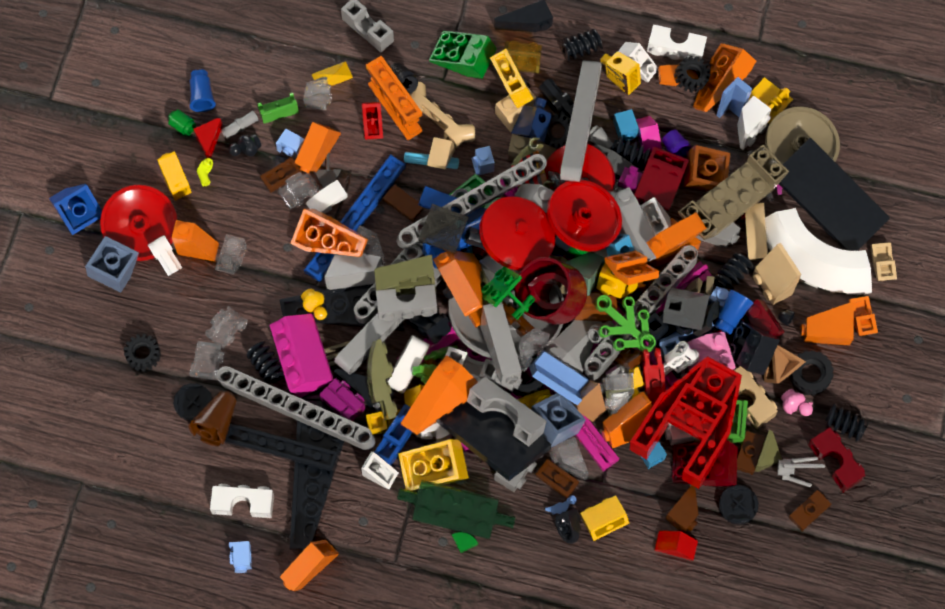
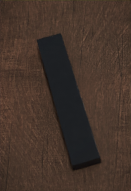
[225,423,340,472]

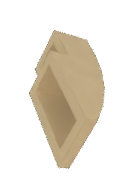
[745,203,768,261]

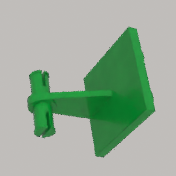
[481,266,536,321]

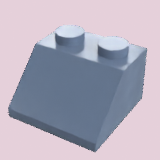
[85,236,139,293]
[531,393,586,448]

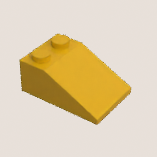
[398,439,469,492]

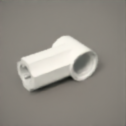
[148,235,182,276]

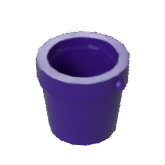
[662,130,692,158]

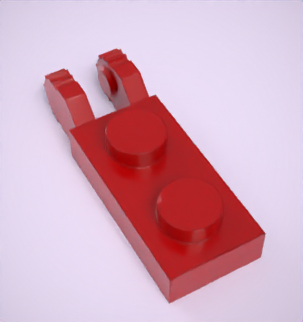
[643,348,666,405]

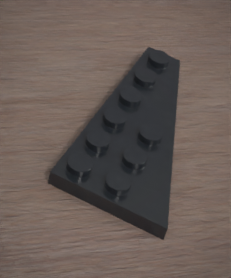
[279,284,404,331]

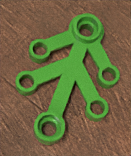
[594,295,656,352]

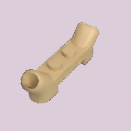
[410,82,475,148]

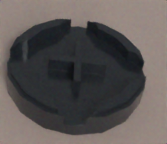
[173,383,212,422]
[718,485,759,525]

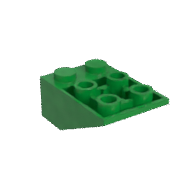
[429,30,497,79]

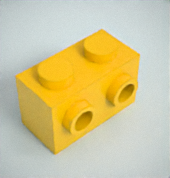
[580,496,629,541]

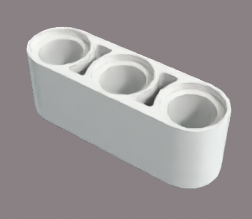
[386,335,430,394]

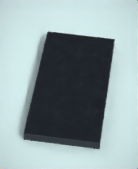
[779,137,890,251]
[437,402,552,481]

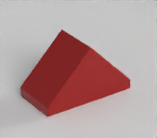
[362,102,383,140]
[194,118,223,158]
[654,531,698,561]

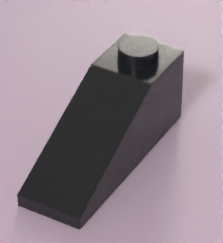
[494,0,553,32]
[334,369,394,413]

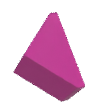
[636,116,662,152]

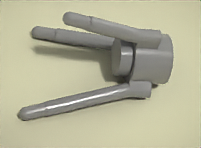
[777,457,825,487]

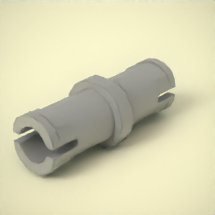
[221,111,258,139]

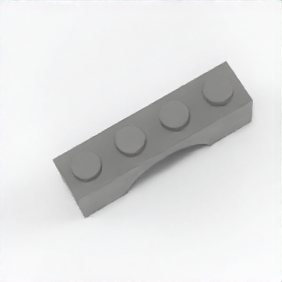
[467,376,547,447]

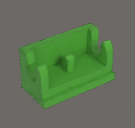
[257,92,299,124]
[727,400,748,444]

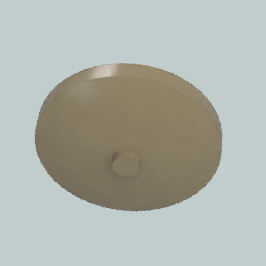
[765,107,840,164]

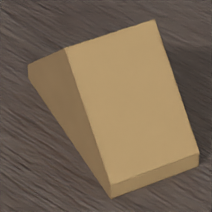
[427,137,455,169]

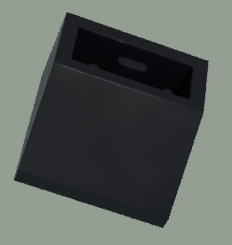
[729,320,780,375]

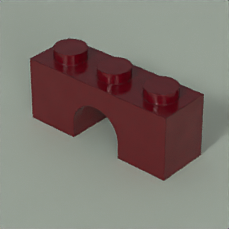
[808,427,866,493]

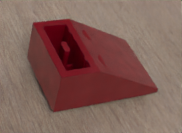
[634,147,689,211]
[711,299,785,363]
[672,441,738,486]

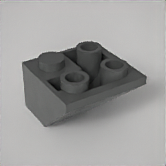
[663,287,710,331]

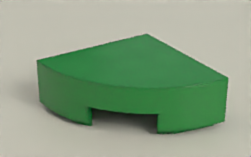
[452,532,478,553]

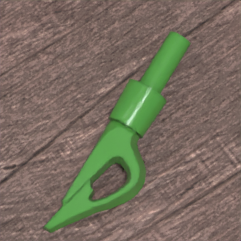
[424,345,458,360]

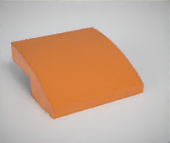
[605,250,659,285]

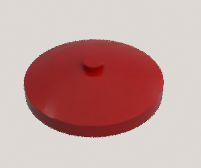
[544,144,615,192]
[547,180,622,252]
[100,185,177,261]
[479,196,555,271]

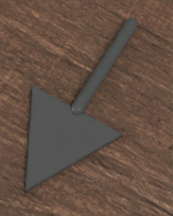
[315,153,342,188]

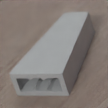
[480,302,522,386]

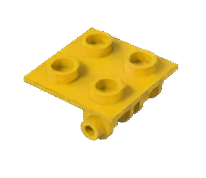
[749,77,793,124]

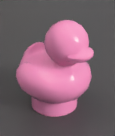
[781,389,813,416]

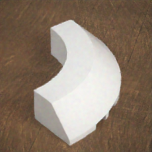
[765,208,872,295]

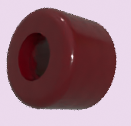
[515,258,587,324]

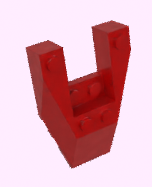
[630,356,742,489]

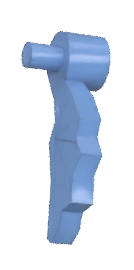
[545,495,577,515]

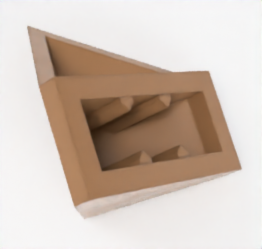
[764,345,806,383]
[572,380,608,422]

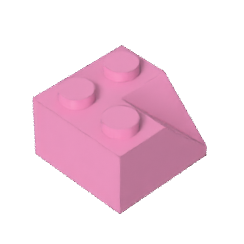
[683,332,736,371]

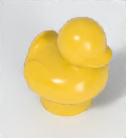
[301,288,327,320]

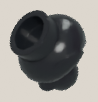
[229,134,261,157]

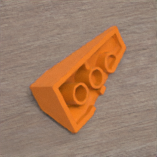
[693,43,756,112]
[290,208,368,257]
[433,250,482,316]
[401,355,478,435]

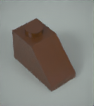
[666,485,699,533]

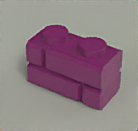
[320,378,365,421]

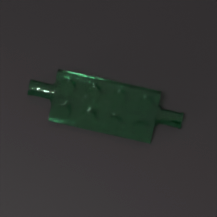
[397,480,516,539]

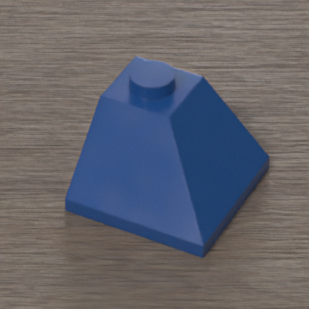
[49,184,102,235]

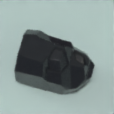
[555,508,581,544]

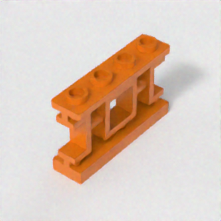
[366,56,422,140]

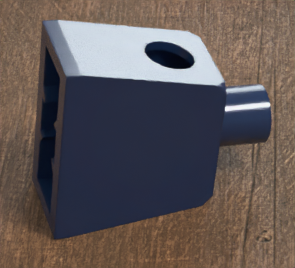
[511,97,551,142]

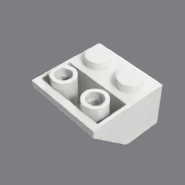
[737,96,771,150]

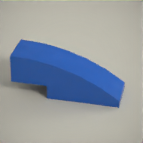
[374,404,412,466]

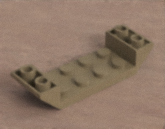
[678,145,789,240]

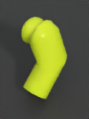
[197,158,214,186]

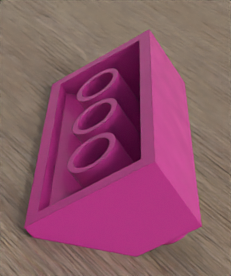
[270,314,334,398]

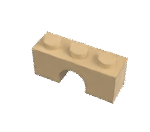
[734,366,778,430]

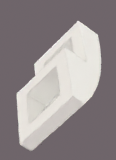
[306,180,348,214]

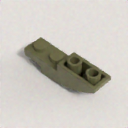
[367,339,397,420]

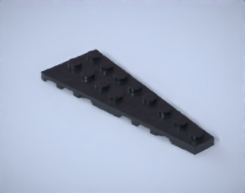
[290,395,349,550]

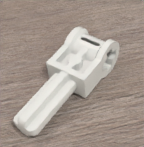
[663,341,699,375]

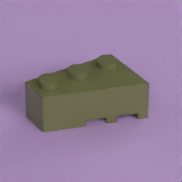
[374,255,436,296]

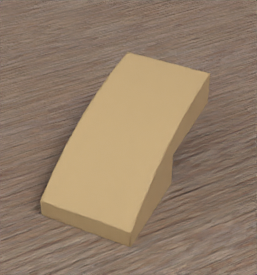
[870,243,897,281]

